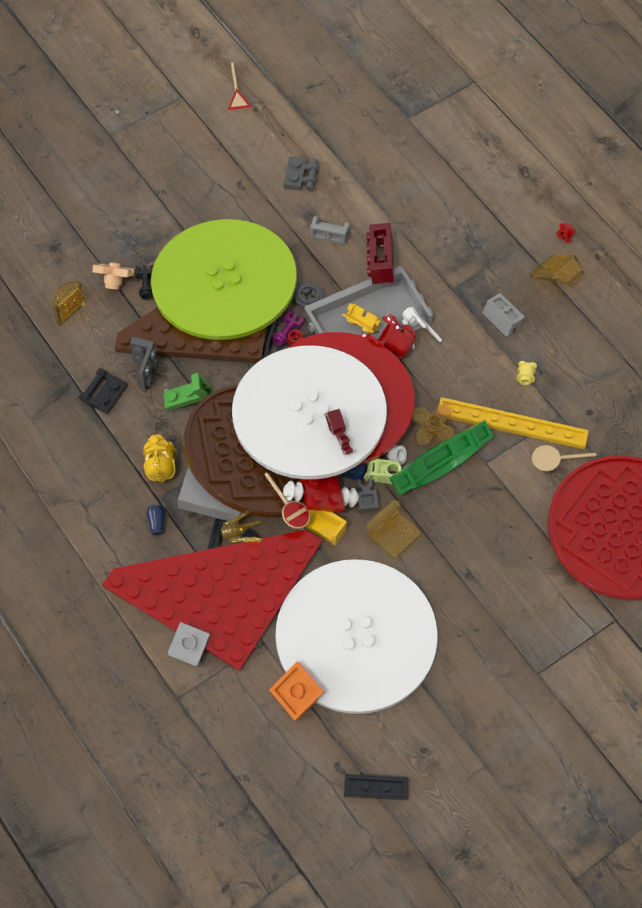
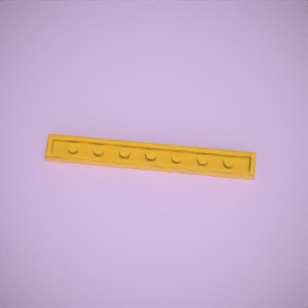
[436,397,589,450]

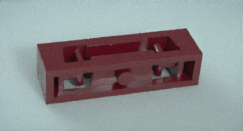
[366,223,394,284]

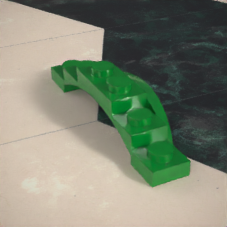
[389,420,494,495]

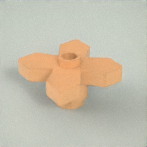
[92,262,136,289]

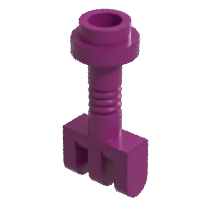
[273,311,306,346]

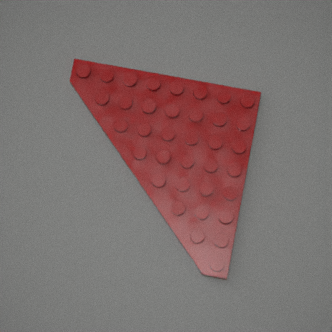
[102,530,322,671]

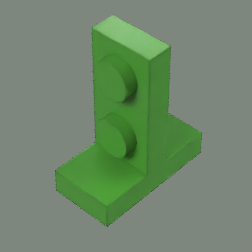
[164,373,214,411]

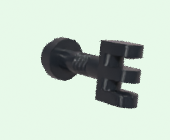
[136,265,154,300]

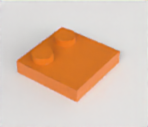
[269,661,326,721]

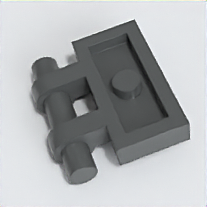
[284,156,319,191]

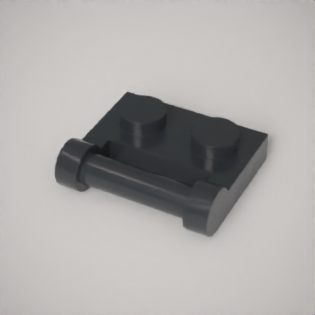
[78,368,128,415]

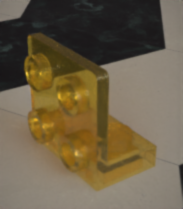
[366,499,421,559]

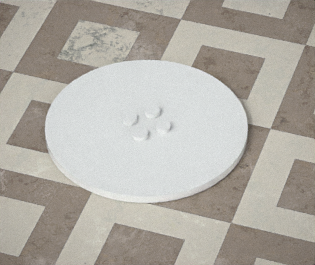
[232,346,387,479]
[276,559,437,714]

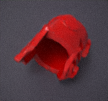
[361,314,416,359]

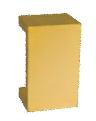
[305,510,347,546]

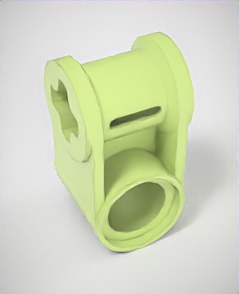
[364,458,401,485]

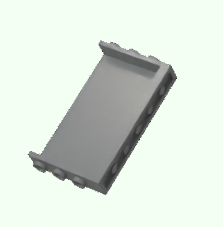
[304,266,433,339]

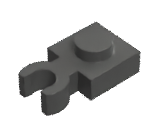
[357,478,379,513]

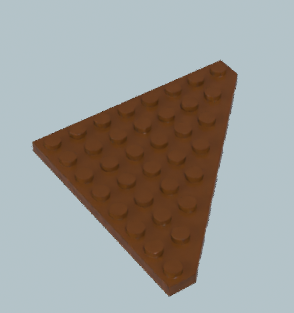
[115,307,267,362]

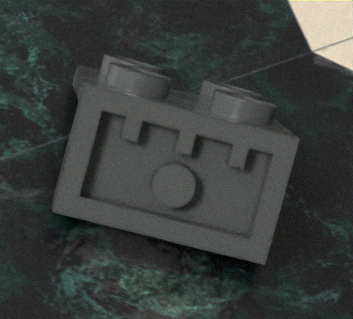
[130,337,159,391]

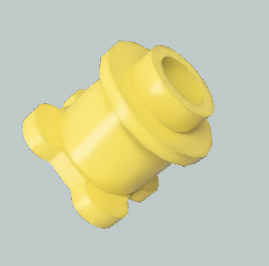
[516,361,537,385]

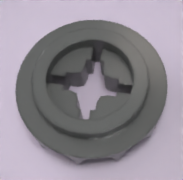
[294,283,323,309]

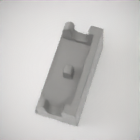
[310,216,349,245]
[482,293,525,337]

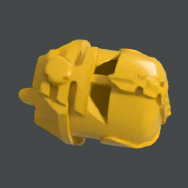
[143,435,177,483]

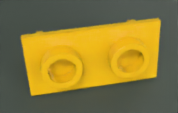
[342,303,382,334]

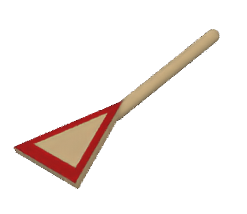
[227,62,252,111]

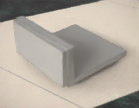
[168,622,210,667]

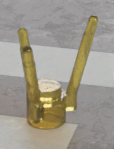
[221,511,263,543]

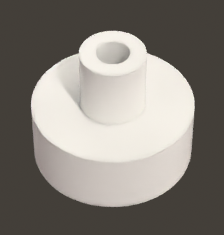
[387,445,407,465]

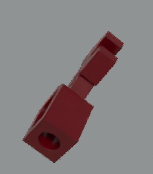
[324,409,353,455]

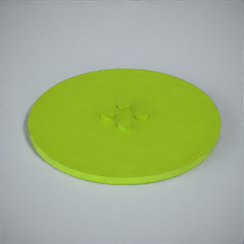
[151,219,297,340]

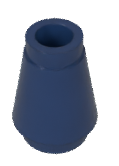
[146,505,165,535]

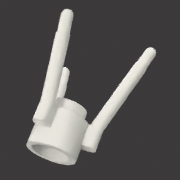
[402,307,442,349]

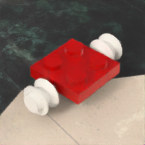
[283,477,359,513]

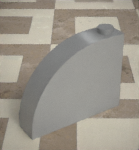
[178,466,245,523]

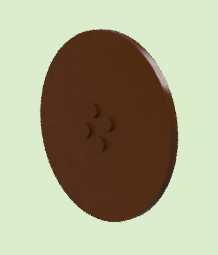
[183,385,306,517]

